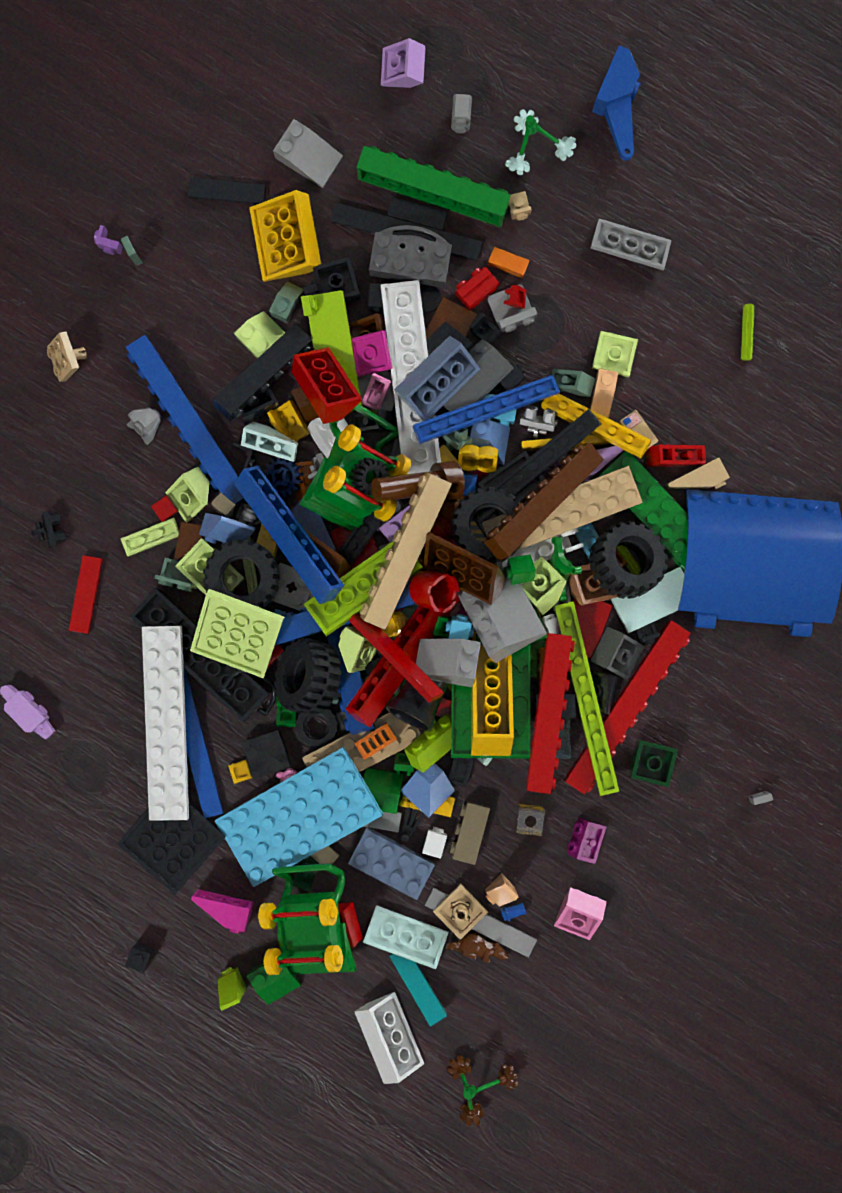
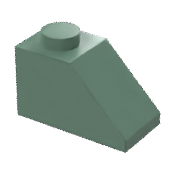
[269,282,304,324]
[551,369,595,397]

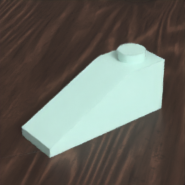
[241,422,298,462]

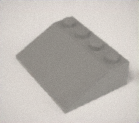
[456,572,547,663]

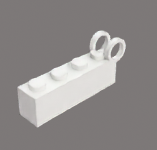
[495,528,584,572]

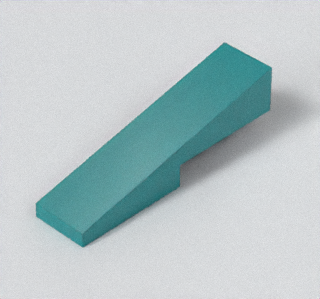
[389,954,447,1027]

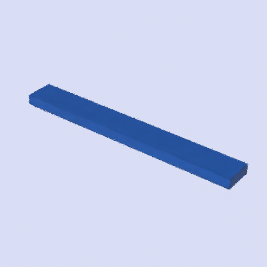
[412,375,560,444]
[184,668,224,818]

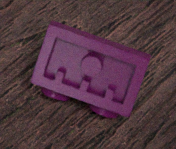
[567,818,607,864]

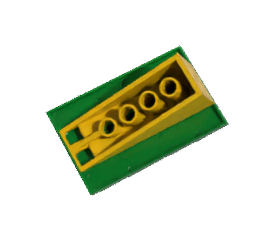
[451,629,530,759]

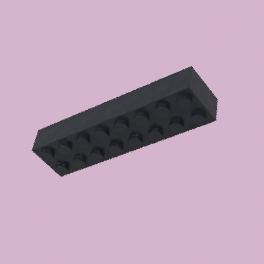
[129,588,271,722]

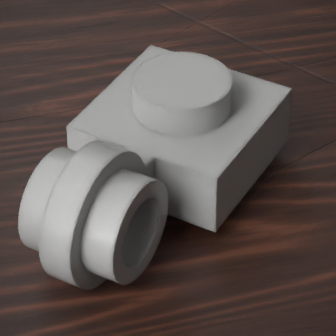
[234,503,257,524]

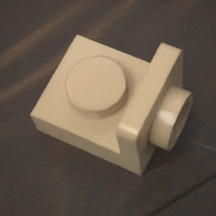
[509,191,532,220]

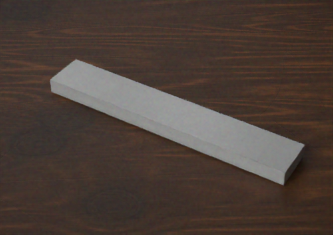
[425,887,537,958]

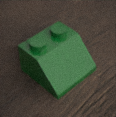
[364,768,403,814]
[247,952,302,1005]

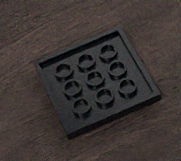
[117,803,226,895]

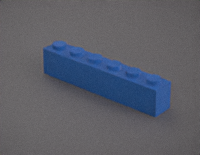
[323,624,375,735]

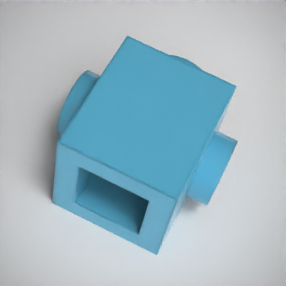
[445,614,474,640]

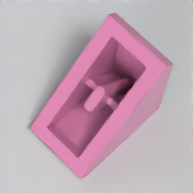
[362,373,392,410]

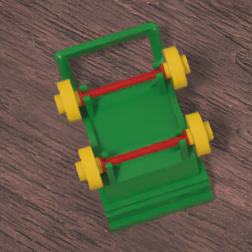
[299,404,411,531]
[258,863,356,975]

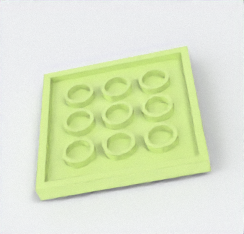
[190,589,284,678]

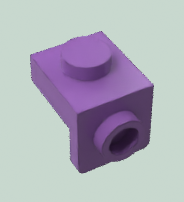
[94,225,123,255]

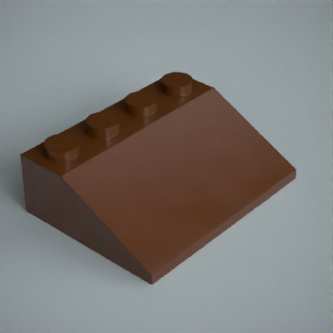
[423,532,505,605]

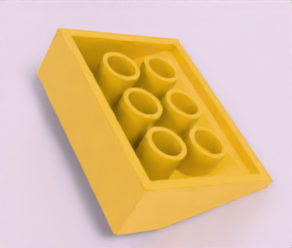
[249,190,321,282]

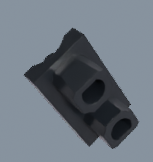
[31,511,66,549]

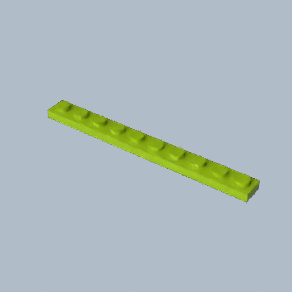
[554,601,619,796]

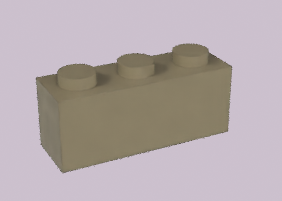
[450,801,490,865]

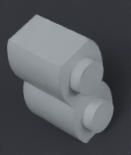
[451,94,472,133]

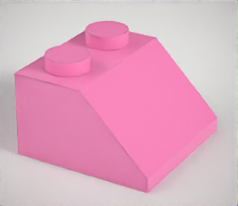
[554,887,607,940]

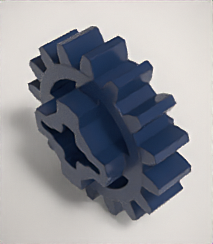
[263,457,304,498]

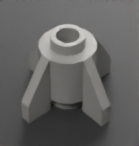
[127,408,161,445]

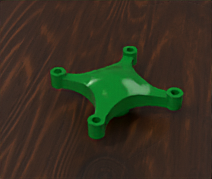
[548,536,582,602]

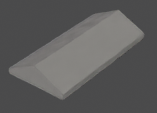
[591,219,672,271]

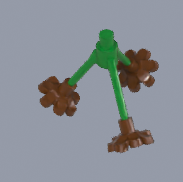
[446,1055,518,1126]

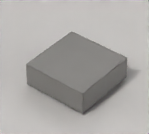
[749,791,773,805]

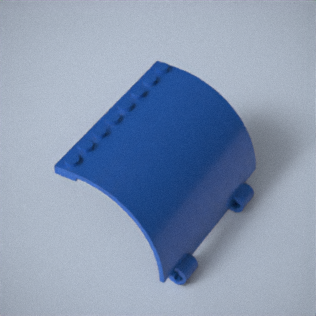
[678,489,842,637]

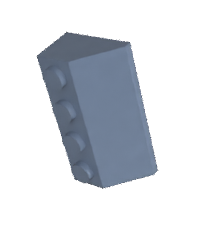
[394,336,480,421]

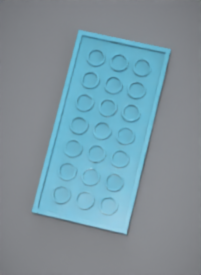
[215,746,383,887]

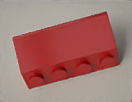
[292,347,362,424]

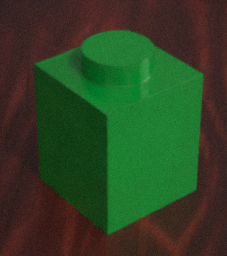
[504,554,536,585]

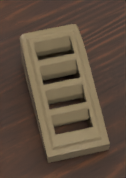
[211,493,235,519]

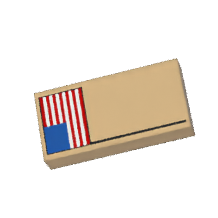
[620,410,658,449]

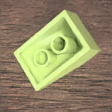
[175,538,246,595]

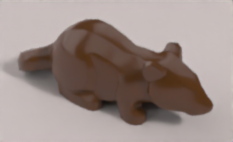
[446,934,509,963]

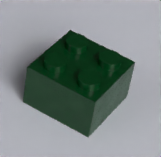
[628,739,678,787]

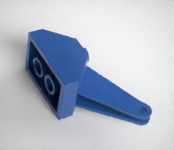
[592,45,640,161]

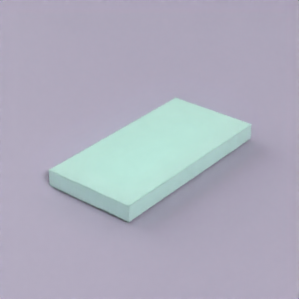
[611,567,684,634]
[363,905,449,969]

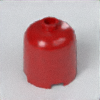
[409,570,459,613]

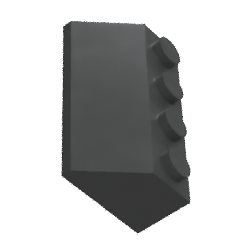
[441,339,514,412]

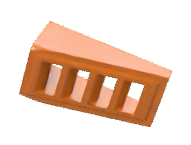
[354,722,397,760]

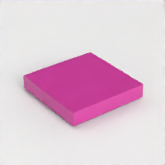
[351,330,393,377]

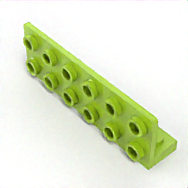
[301,290,362,406]

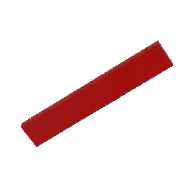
[349,613,444,702]

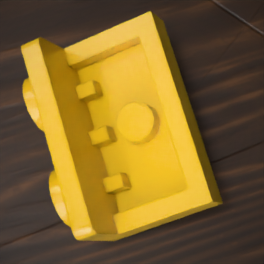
[267,400,310,442]

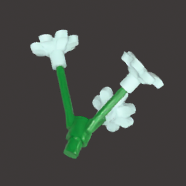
[505,109,576,175]

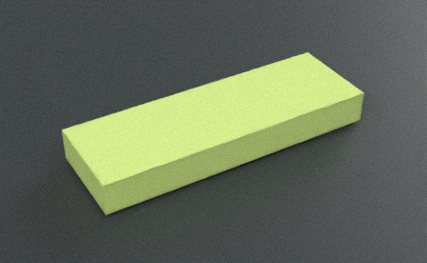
[121,518,179,557]

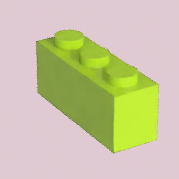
[404,714,451,773]

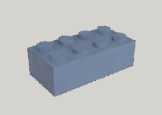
[348,827,435,900]

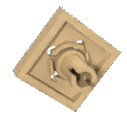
[47,332,87,382]
[433,883,488,940]

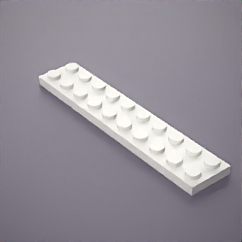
[381,280,441,474]
[142,626,189,820]

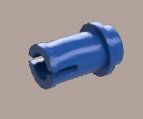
[501,902,526,922]

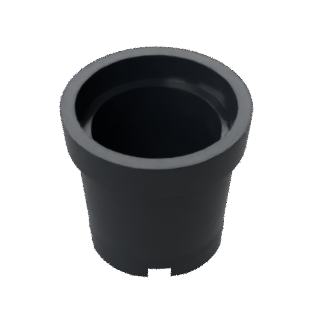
[386,680,447,732]

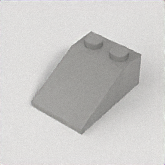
[273,119,343,188]
[416,639,481,687]

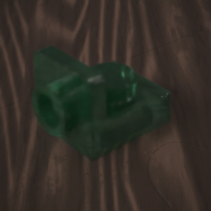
[292,858,319,892]

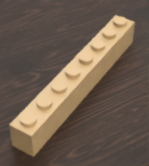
[360,472,452,629]

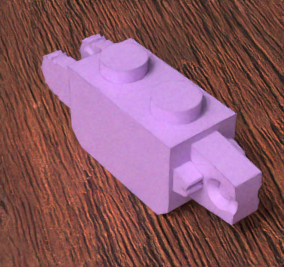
[0,685,55,740]

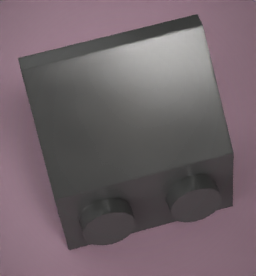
[590,627,644,680]

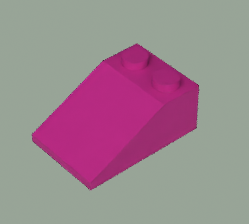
[191,889,254,934]

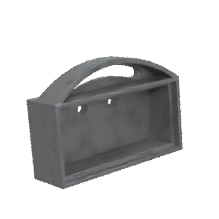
[369,225,452,288]

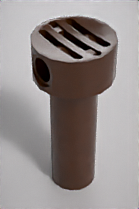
[371,461,465,502]

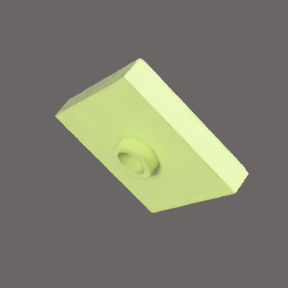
[592,331,638,377]

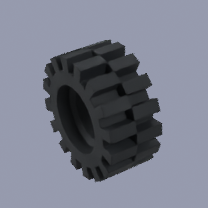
[350,458,389,496]

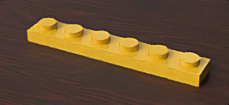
[541,394,651,458]

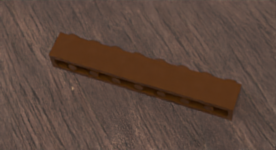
[484,442,604,560]

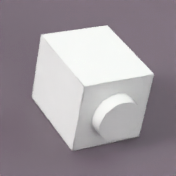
[422,827,447,859]

